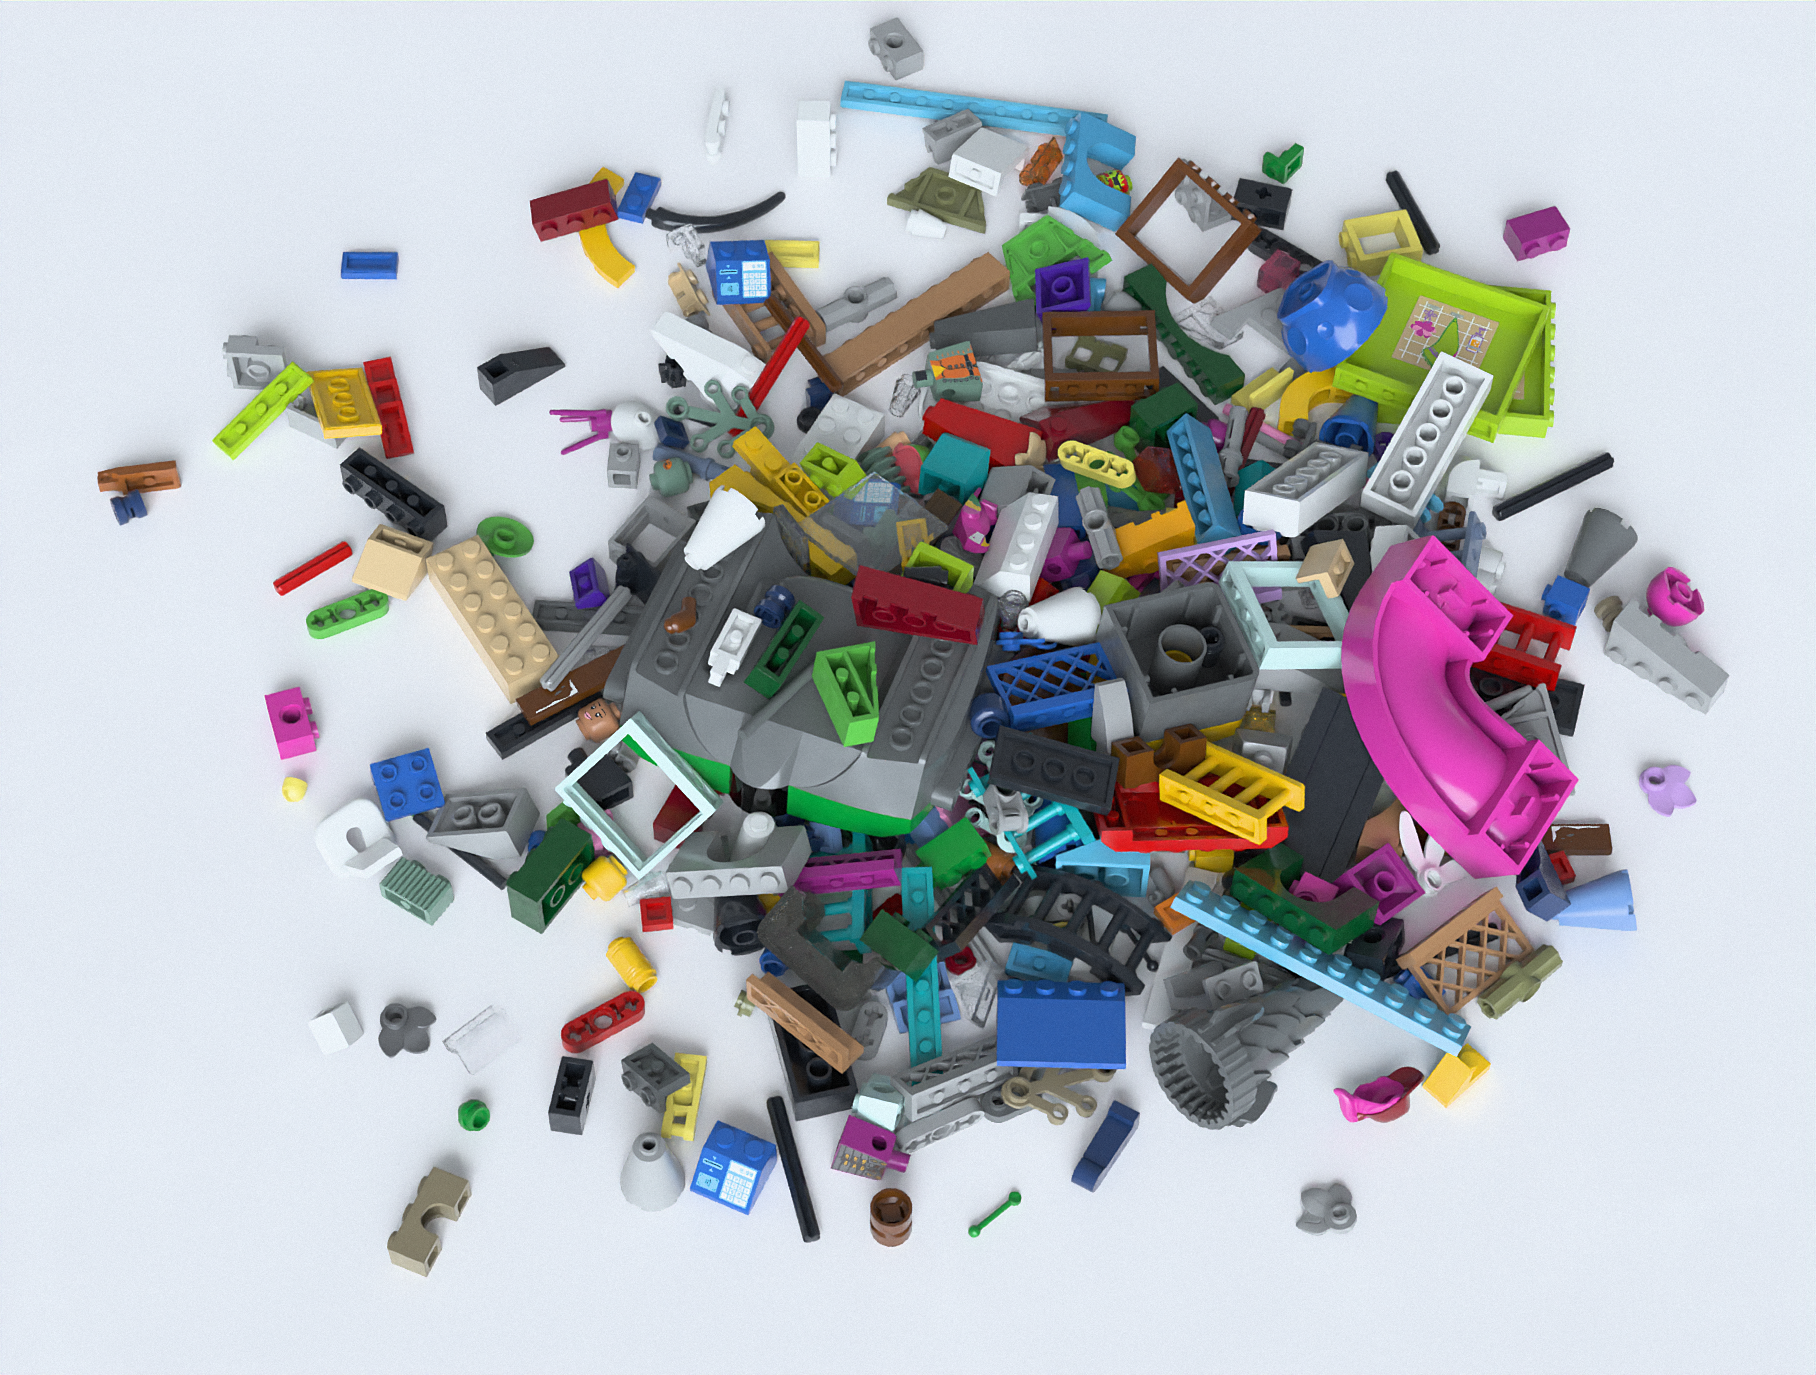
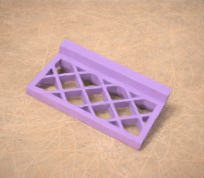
[1157,529,1282,607]

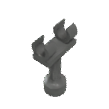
[1283,418,1364,459]

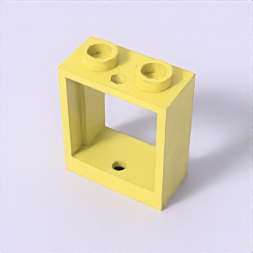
[1338,209,1423,277]

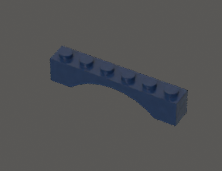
[1515,840,1571,922]

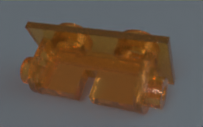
[1019,137,1063,186]

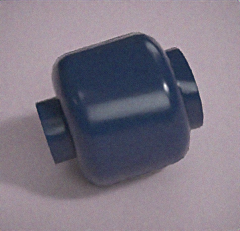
[969,693,1010,739]

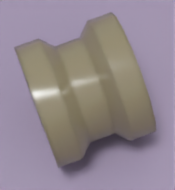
[1594,596,1623,632]

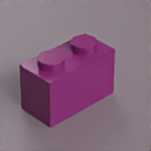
[1503,206,1571,262]

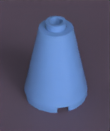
[1552,869,1637,931]

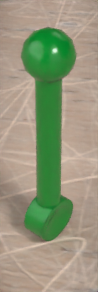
[968,1191,1022,1238]

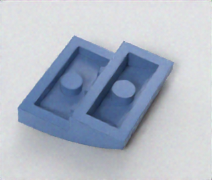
[882,961,961,1034]

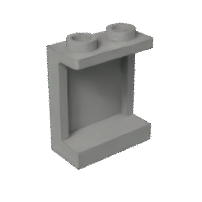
[1163,961,1264,1010]

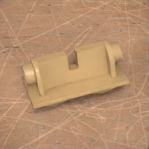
[668,262,710,317]

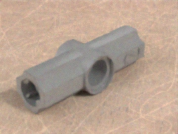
[815,277,897,332]
[1076,486,1123,570]

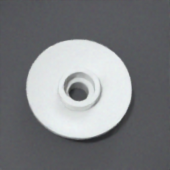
[611,401,661,451]

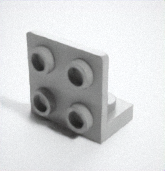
[1174,158,1231,232]

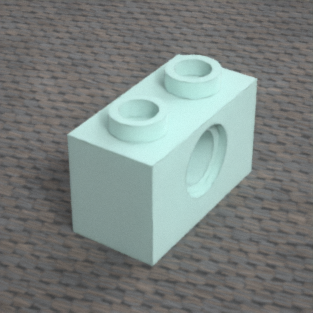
[852,1073,910,1133]

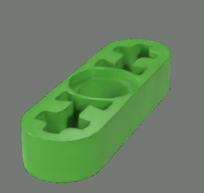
[306,589,390,639]

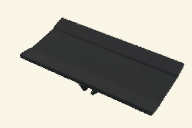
[1251,687,1384,883]

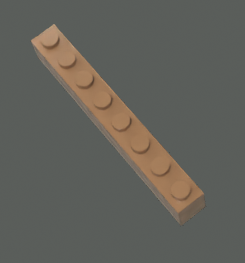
[818,252,1010,397]

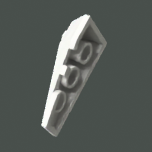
[650,311,766,413]

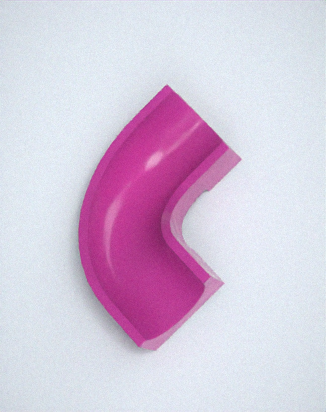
[1341,535,1579,879]

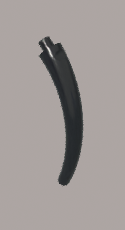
[645,191,786,234]

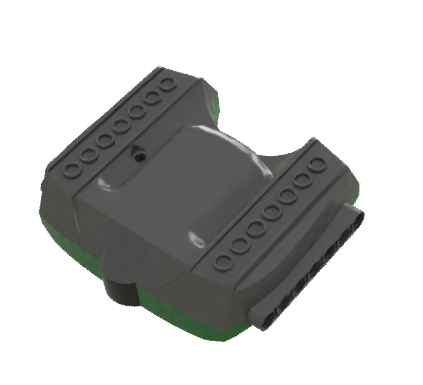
[603,512,1018,837]

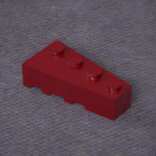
[851,565,985,645]

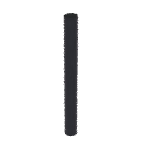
[413,812,508,890]

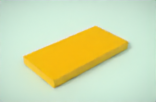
[306,368,382,439]

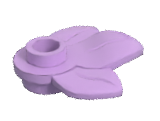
[1639,765,1697,817]

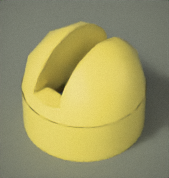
[282,777,308,802]

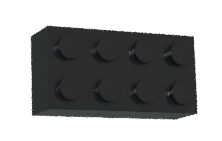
[767,980,858,1122]

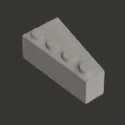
[1604,598,1730,715]

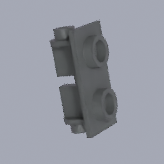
[1021,177,1062,213]

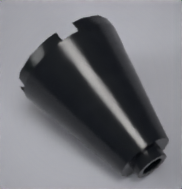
[713,894,776,956]

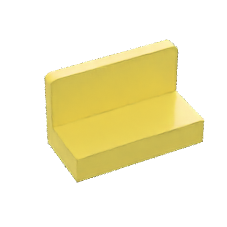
[1231,367,1294,413]

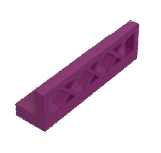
[778,849,902,897]

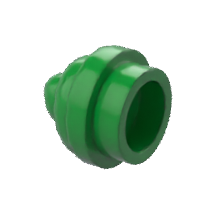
[458,1099,490,1131]

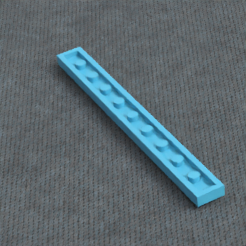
[840,81,1108,136]

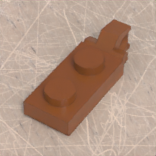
[97,460,181,495]

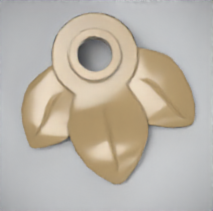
[1015,432,1046,472]

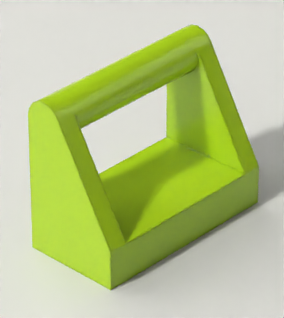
[901,541,974,593]

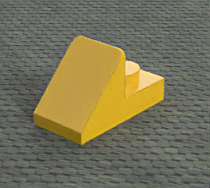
[1423,1043,1491,1108]

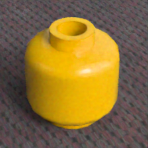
[582,855,628,901]

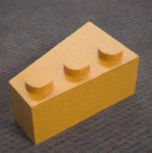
[1103,500,1195,579]

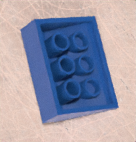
[996,979,1126,1069]

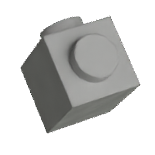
[607,442,640,489]

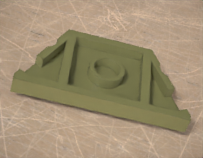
[887,167,986,234]

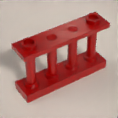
[1472,601,1577,691]

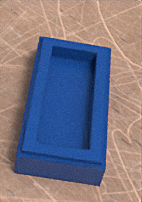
[341,252,399,280]

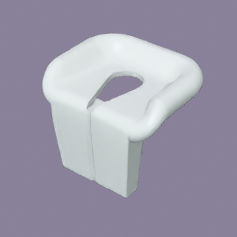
[315,797,403,878]

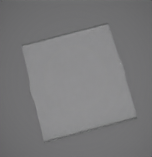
[797,472,949,576]

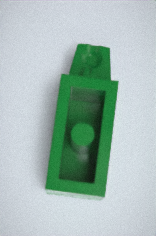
[915,817,992,891]

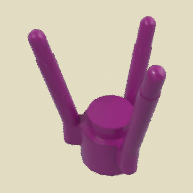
[549,409,613,455]

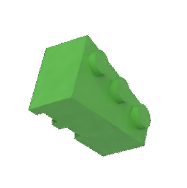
[812,641,879,747]

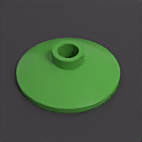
[476,517,534,558]

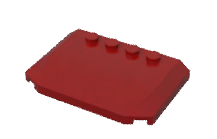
[1093,772,1289,853]

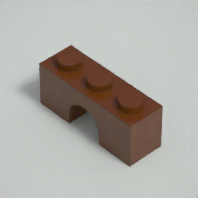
[1111,723,1207,789]

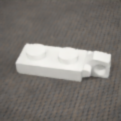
[708,608,762,687]

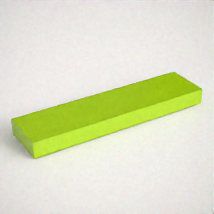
[212,361,314,461]

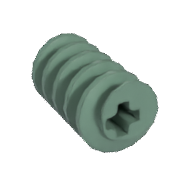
[856,446,911,502]

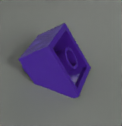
[1035,257,1091,330]

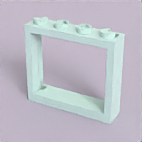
[1218,561,1349,669]
[555,711,724,880]

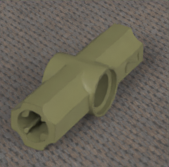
[1477,944,1563,1020]

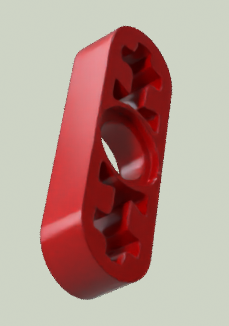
[561,991,645,1053]

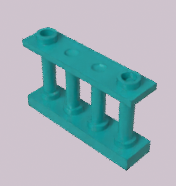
[967,732,1096,880]
[787,832,873,962]

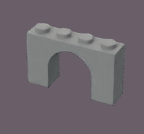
[665,825,812,899]

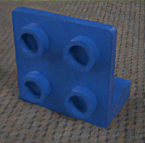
[369,748,445,822]

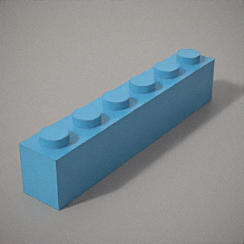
[1166,413,1242,556]

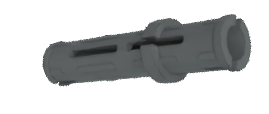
[1183,888,1241,961]

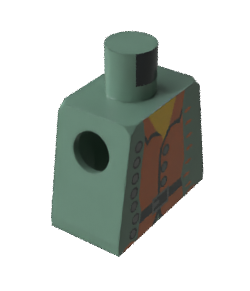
[912,341,983,402]

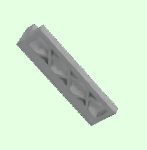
[890,1035,1018,1122]

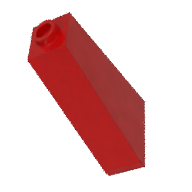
[922,398,1043,474]

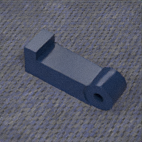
[1071,1100,1140,1193]

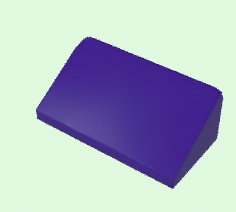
[569,557,610,609]

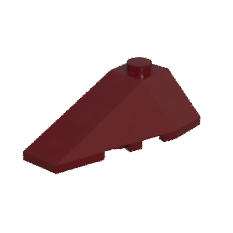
[1019,400,1135,462]

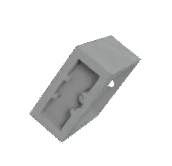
[608,495,696,573]

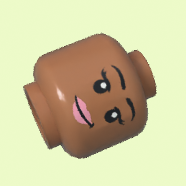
[575,699,621,743]

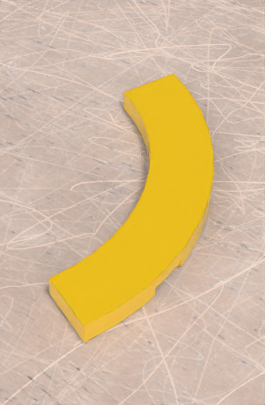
[579,167,635,289]

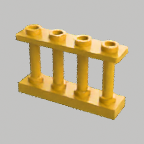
[1159,741,1305,845]

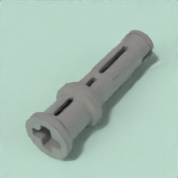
[1218,406,1248,488]

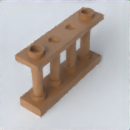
[712,252,826,364]

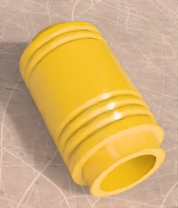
[606,937,657,993]

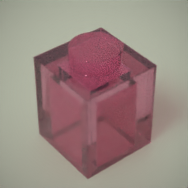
[1257,249,1301,294]

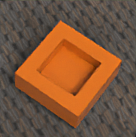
[1153,892,1195,935]

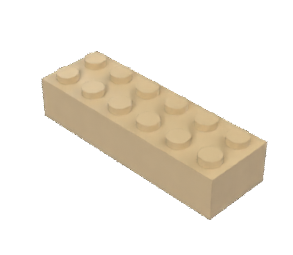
[426,535,559,704]

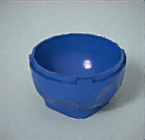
[1277,260,1388,373]

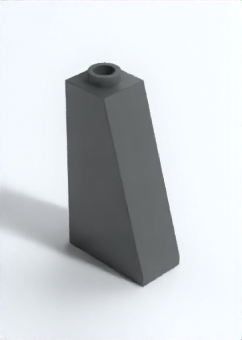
[929,299,1038,357]

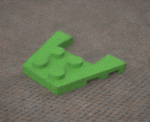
[1002,215,1113,313]

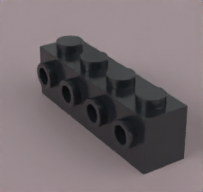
[340,447,448,542]

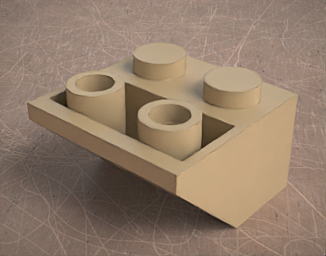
[352,524,434,601]

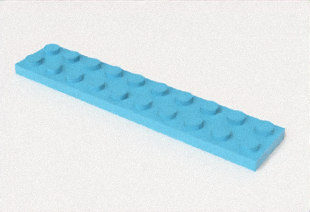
[1170,880,1472,1057]

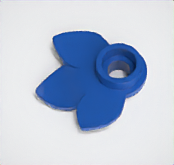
[996,632,1057,651]

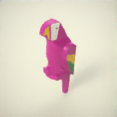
[952,487,998,553]

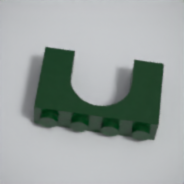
[1229,843,1379,955]

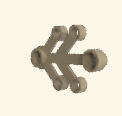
[1001,1067,1117,1126]

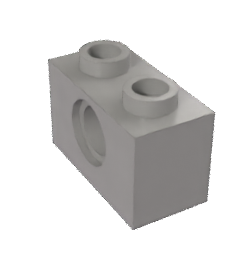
[868,17,924,80]

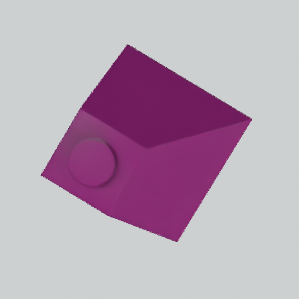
[1331,843,1425,925]

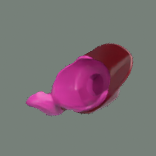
[1333,1066,1425,1123]

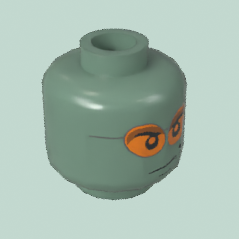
[649,457,693,498]

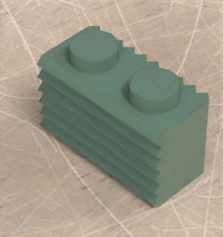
[379,857,454,926]

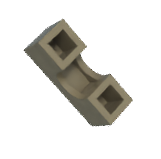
[387,1166,472,1278]

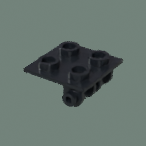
[614,543,662,605]

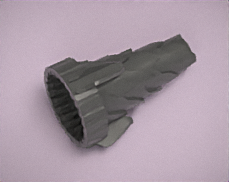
[1149,976,1344,1130]

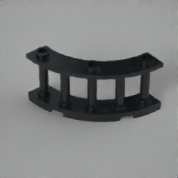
[984,864,1172,996]

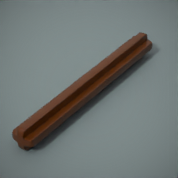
[764,295,844,393]

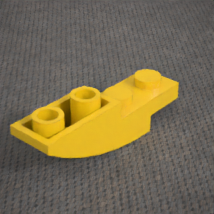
[732,426,832,520]

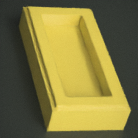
[765,240,820,268]

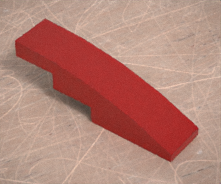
[363,357,414,459]

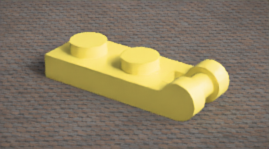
[661,1052,707,1141]

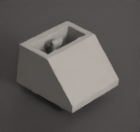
[979,465,1055,518]

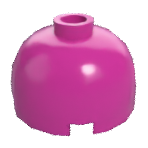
[1646,567,1704,627]

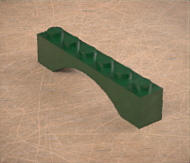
[1122,263,1245,405]

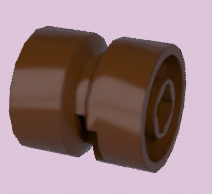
[870,1188,912,1247]

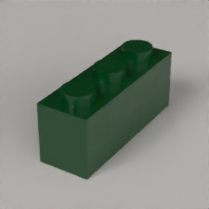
[744,600,825,699]

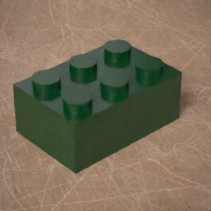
[506,818,595,934]

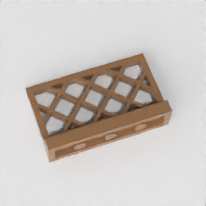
[1396,886,1535,1015]

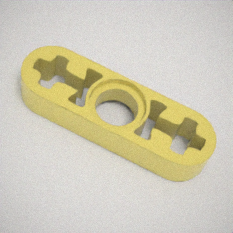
[1058,441,1136,488]

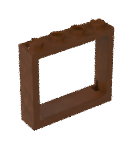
[1115,157,1262,306]
[1042,310,1159,402]

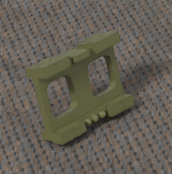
[1065,336,1128,372]

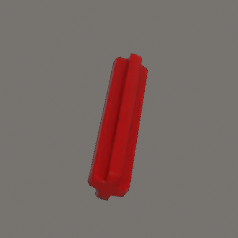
[273,541,353,596]

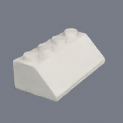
[974,492,1059,602]

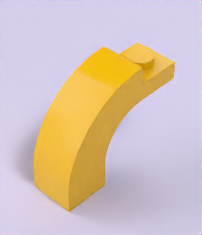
[1277,368,1353,436]

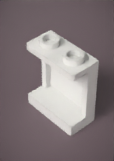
[948,127,1029,196]

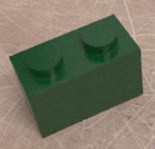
[859,909,939,982]

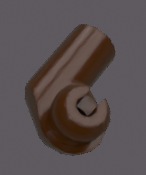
[664,597,697,634]

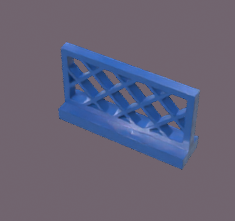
[986,642,1128,732]

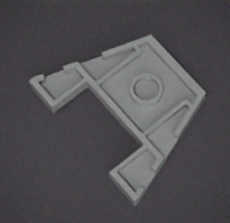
[1210,287,1306,382]

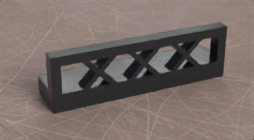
[920,863,1021,960]

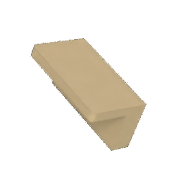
[1296,539,1354,599]

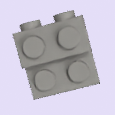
[222,335,288,390]

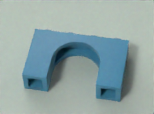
[1059,111,1136,232]

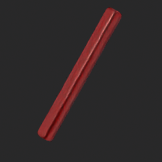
[727,316,810,438]

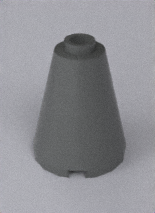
[1564,508,1638,588]

